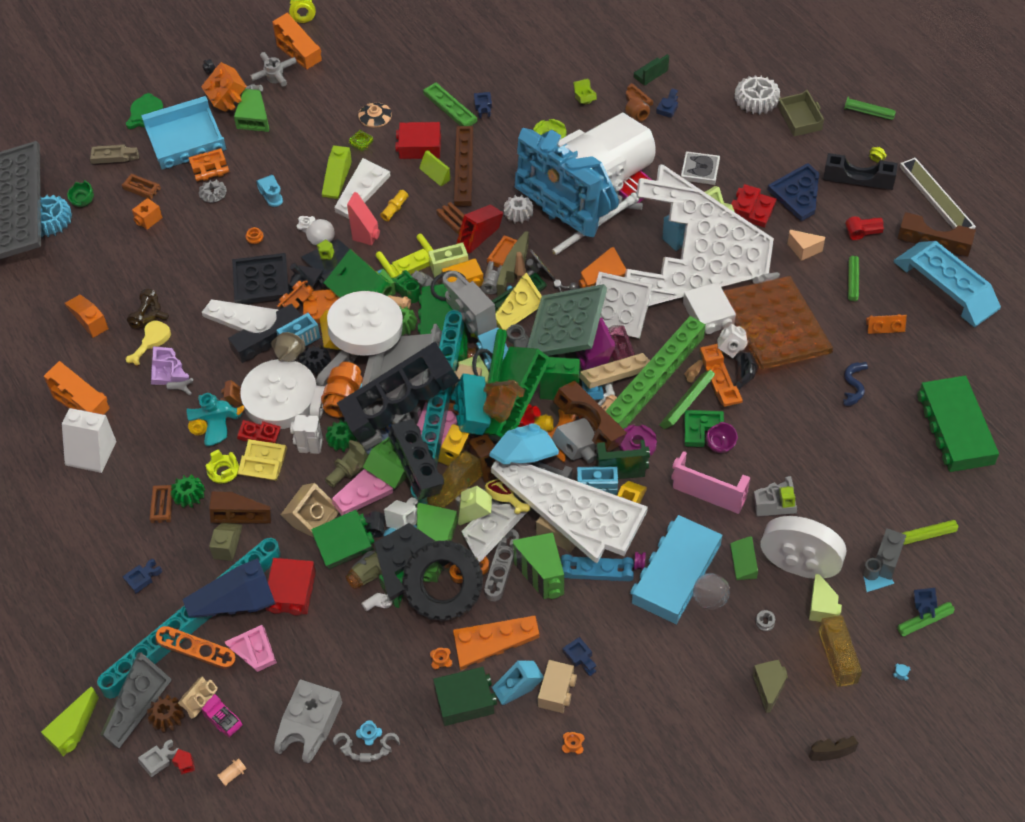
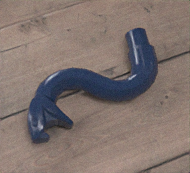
[843,362,868,406]

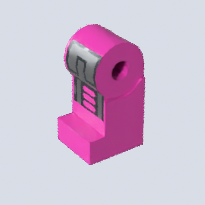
[201,694,243,738]

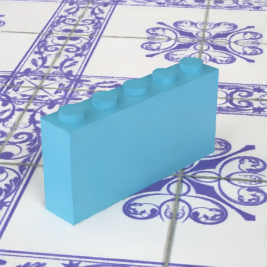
[630,515,722,625]

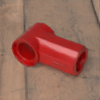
[845,216,884,240]

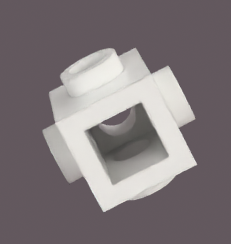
[718,323,747,358]

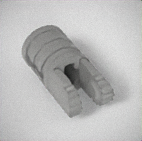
[481,261,502,294]

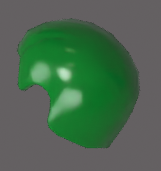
[67,180,94,207]

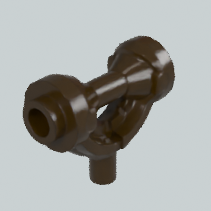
[127,289,169,329]

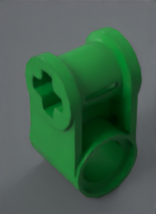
[391,270,421,303]

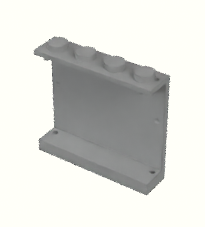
[362,324,442,401]

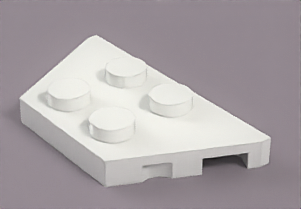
[462,503,527,563]

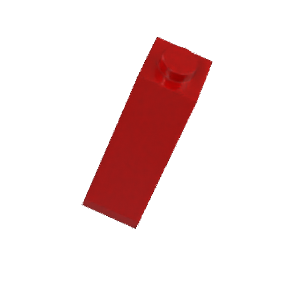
[456,204,503,253]

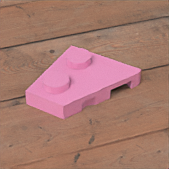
[225,625,276,672]

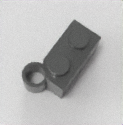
[863,528,906,580]

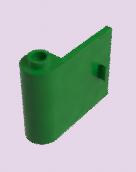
[324,249,391,298]

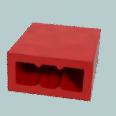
[395,122,441,159]
[266,558,316,615]

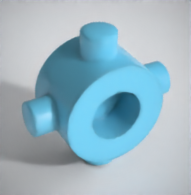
[893,664,911,681]

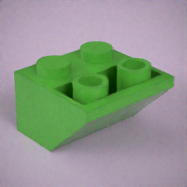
[363,437,417,489]

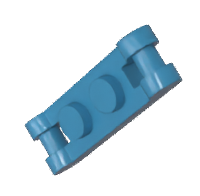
[561,554,634,581]

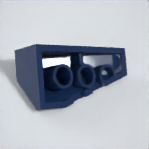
[182,559,275,618]

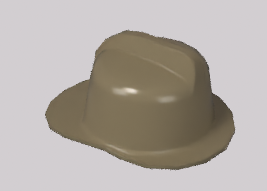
[271,332,305,362]

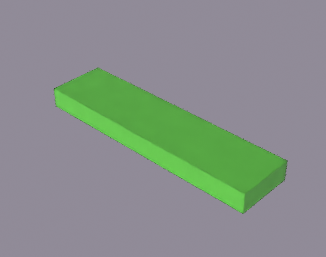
[423,83,477,126]
[659,369,715,429]

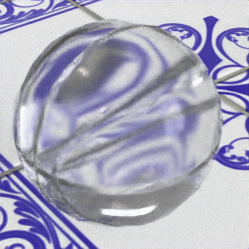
[693,573,730,610]

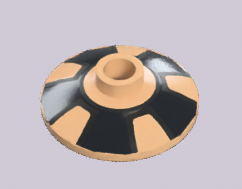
[358,103,392,128]

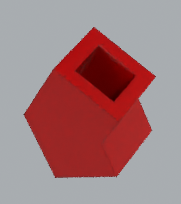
[172,749,195,774]

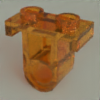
[483,380,525,423]

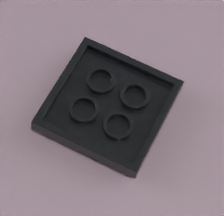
[232,253,289,304]

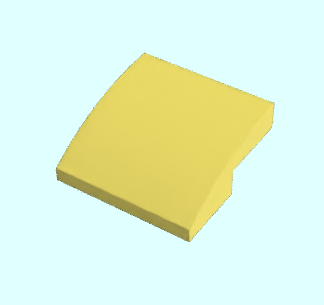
[238,439,287,481]

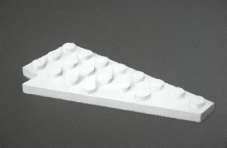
[491,460,648,563]

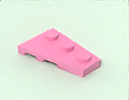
[332,469,393,516]

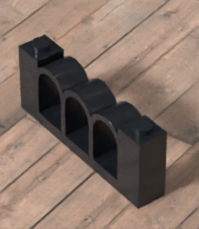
[337,341,460,443]

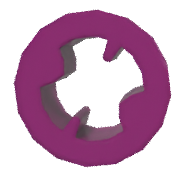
[634,552,646,570]

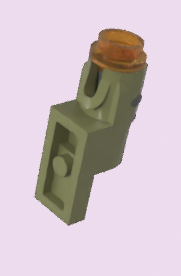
[345,551,382,589]

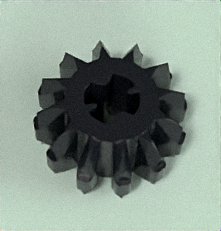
[299,345,332,376]

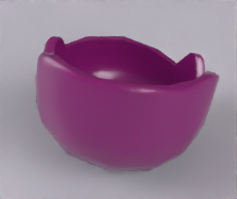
[705,422,738,453]

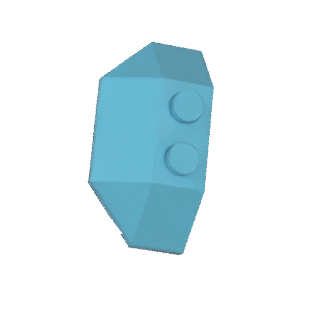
[489,423,559,465]

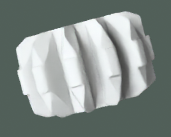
[504,195,533,224]

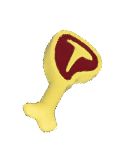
[485,479,530,514]

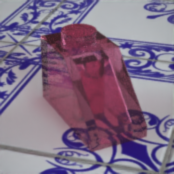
[608,325,635,361]

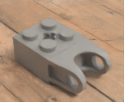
[443,271,497,337]
[274,679,342,763]

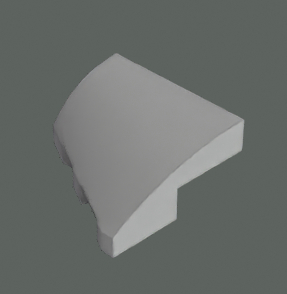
[754,476,797,516]

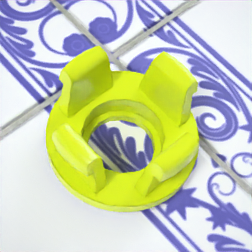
[289,0,316,23]
[205,450,239,483]

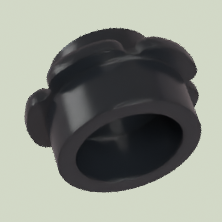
[202,59,216,74]

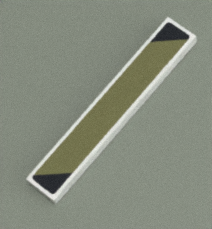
[900,158,976,229]

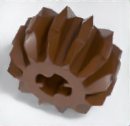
[147,694,185,733]

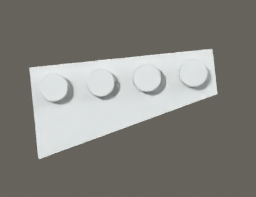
[334,158,390,219]
[202,299,278,333]

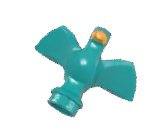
[187,393,244,446]

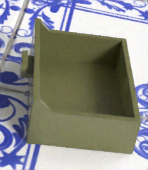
[778,90,824,136]

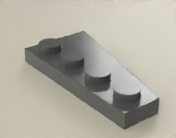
[100,652,172,749]

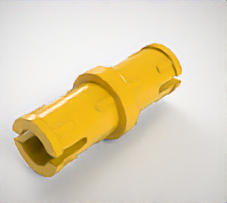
[380,190,409,221]

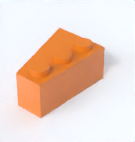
[272,12,322,70]
[44,361,110,415]

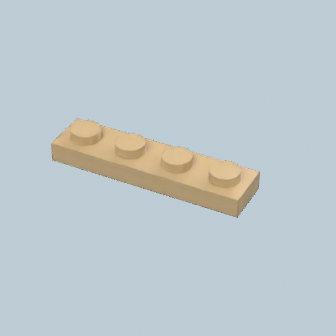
[580,353,650,389]

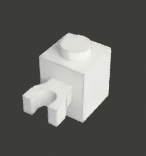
[384,497,418,530]

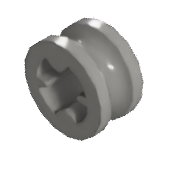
[756,610,776,631]

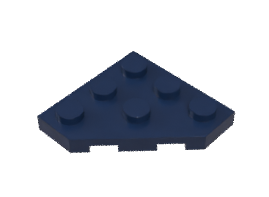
[767,163,819,221]

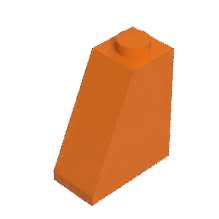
[579,247,626,288]

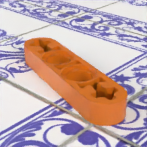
[156,626,235,669]

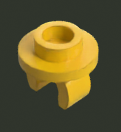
[188,419,208,435]

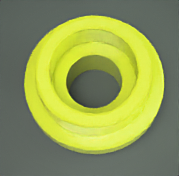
[869,147,886,162]

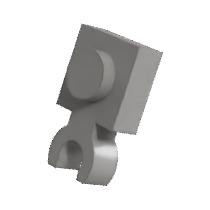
[412,270,440,287]
[138,740,179,777]

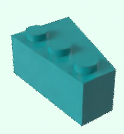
[450,373,491,435]

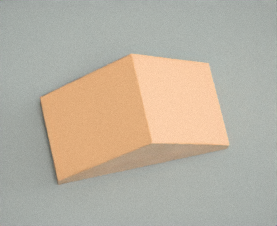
[787,230,825,261]

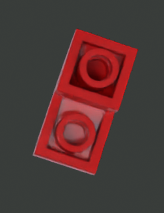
[237,420,281,443]

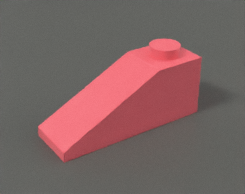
[347,192,380,246]

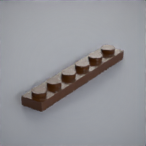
[454,126,474,206]

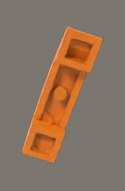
[700,344,743,407]

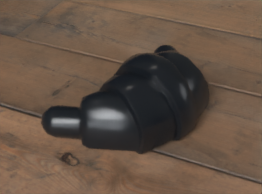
[734,351,758,391]

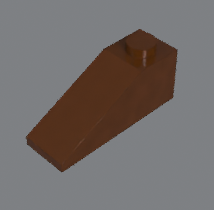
[209,492,271,523]

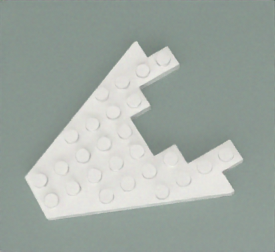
[625,165,774,306]

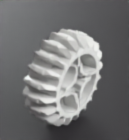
[735,75,780,115]

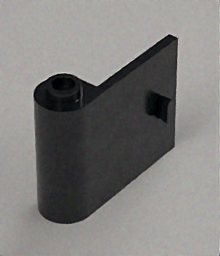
[301,239,350,290]

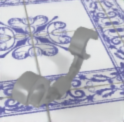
[333,733,400,762]

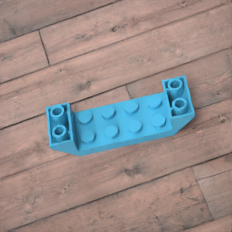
[894,241,1001,327]

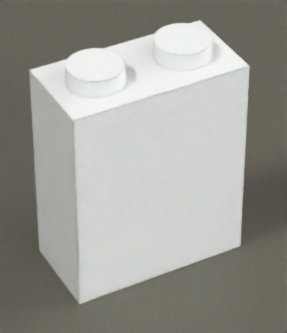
[683,282,736,335]

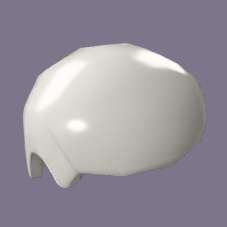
[306,219,335,245]

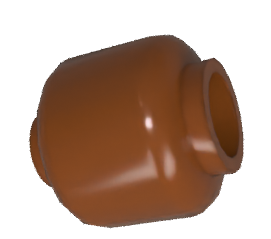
[625,97,650,122]

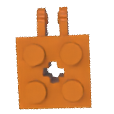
[201,62,247,112]

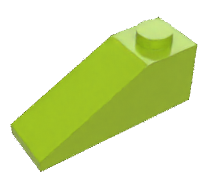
[322,145,352,199]
[41,687,99,757]

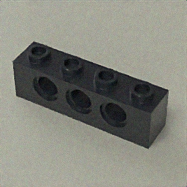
[388,419,444,500]

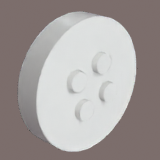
[327,291,403,355]
[240,359,317,429]
[761,516,847,579]

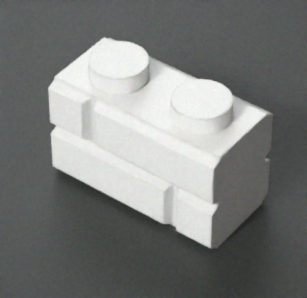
[290,415,323,454]

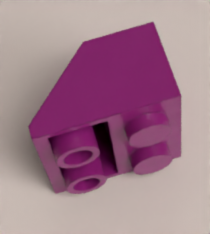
[575,318,615,371]

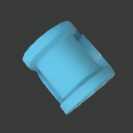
[256,175,283,207]

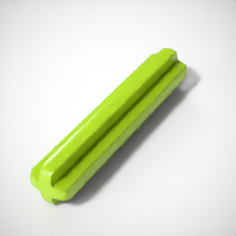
[902,520,958,545]

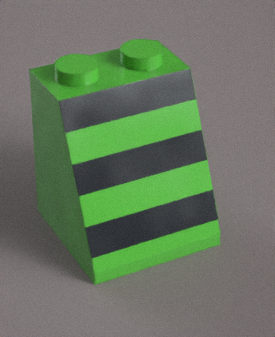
[513,532,564,599]

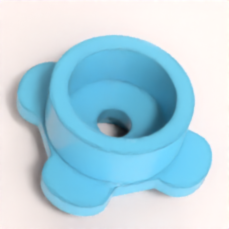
[356,720,382,746]

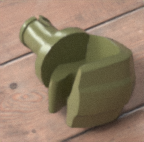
[325,440,368,488]

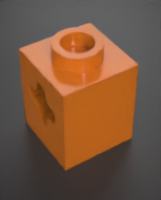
[132,198,163,230]

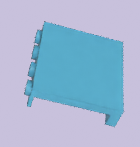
[141,96,226,169]

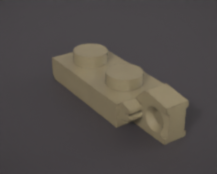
[90,145,139,164]

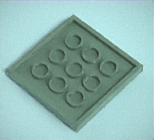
[527,284,607,356]

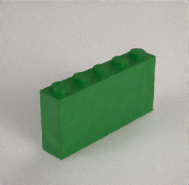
[418,284,468,367]
[475,347,551,442]
[917,376,999,472]

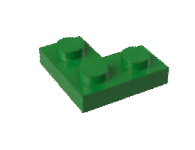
[685,410,724,447]

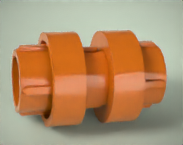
[321,362,363,418]

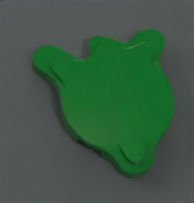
[126,93,164,129]

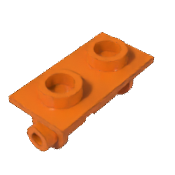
[277,281,314,308]
[866,314,907,334]

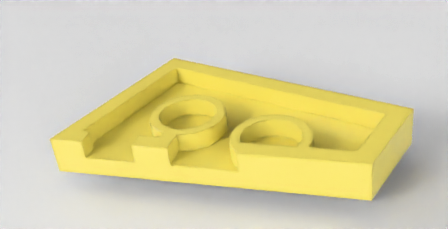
[495,273,542,330]

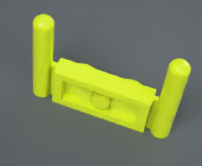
[376,234,433,278]

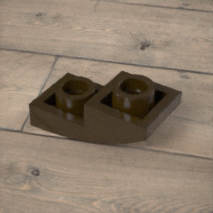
[809,736,858,761]

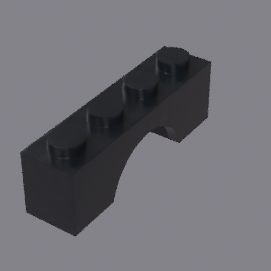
[823,153,898,190]
[228,303,302,363]

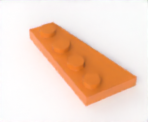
[453,616,539,671]

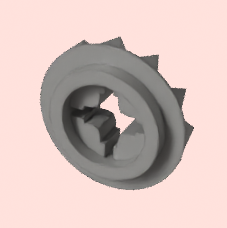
[199,180,227,202]

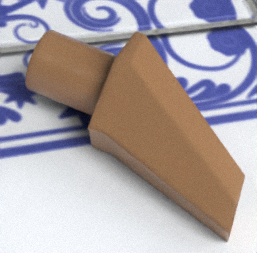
[515,252,526,282]
[684,360,703,382]

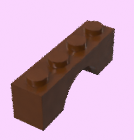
[897,212,976,257]
[553,381,627,452]

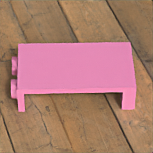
[671,452,750,514]

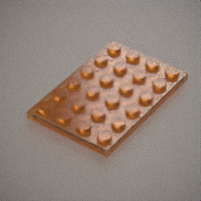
[723,276,833,370]

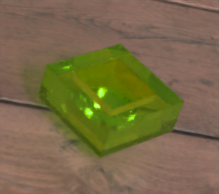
[349,130,373,151]

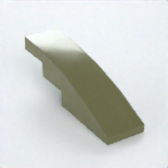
[497,231,529,296]

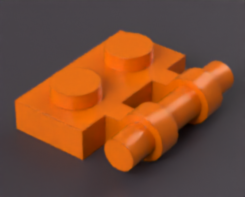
[188,149,230,182]

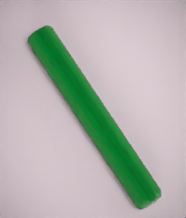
[487,329,507,395]

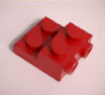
[731,184,777,228]

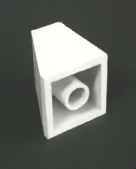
[62,408,116,473]

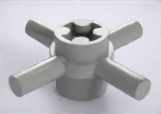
[250,52,297,86]

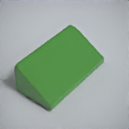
[730,536,758,580]

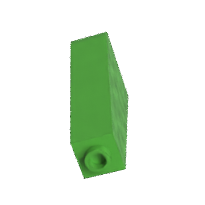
[417,503,458,582]

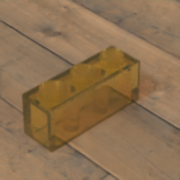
[819,615,862,687]

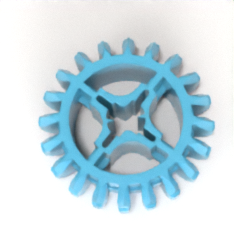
[41,195,72,237]

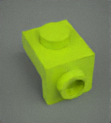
[573,79,597,104]

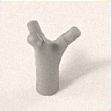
[167,378,193,395]

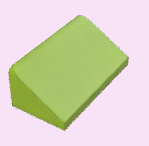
[420,150,451,186]

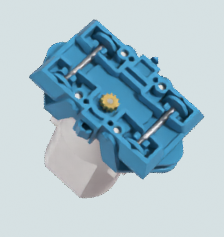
[515,113,655,237]

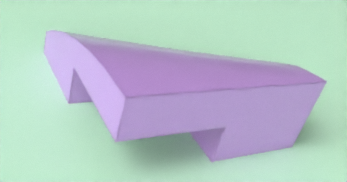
[151,346,189,385]

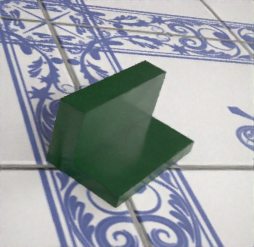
[633,54,669,86]

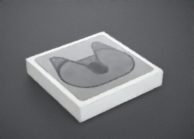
[681,152,720,185]

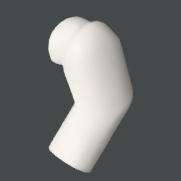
[361,593,393,612]

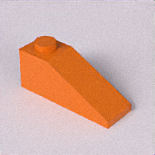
[64,295,109,338]

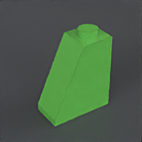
[234,89,270,132]

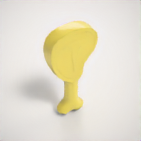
[126,321,171,365]

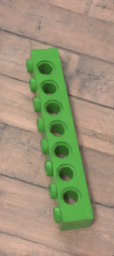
[606,316,706,429]

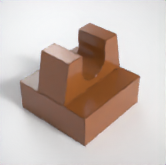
[220,380,242,407]

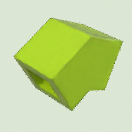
[317,239,334,259]
[779,486,795,508]

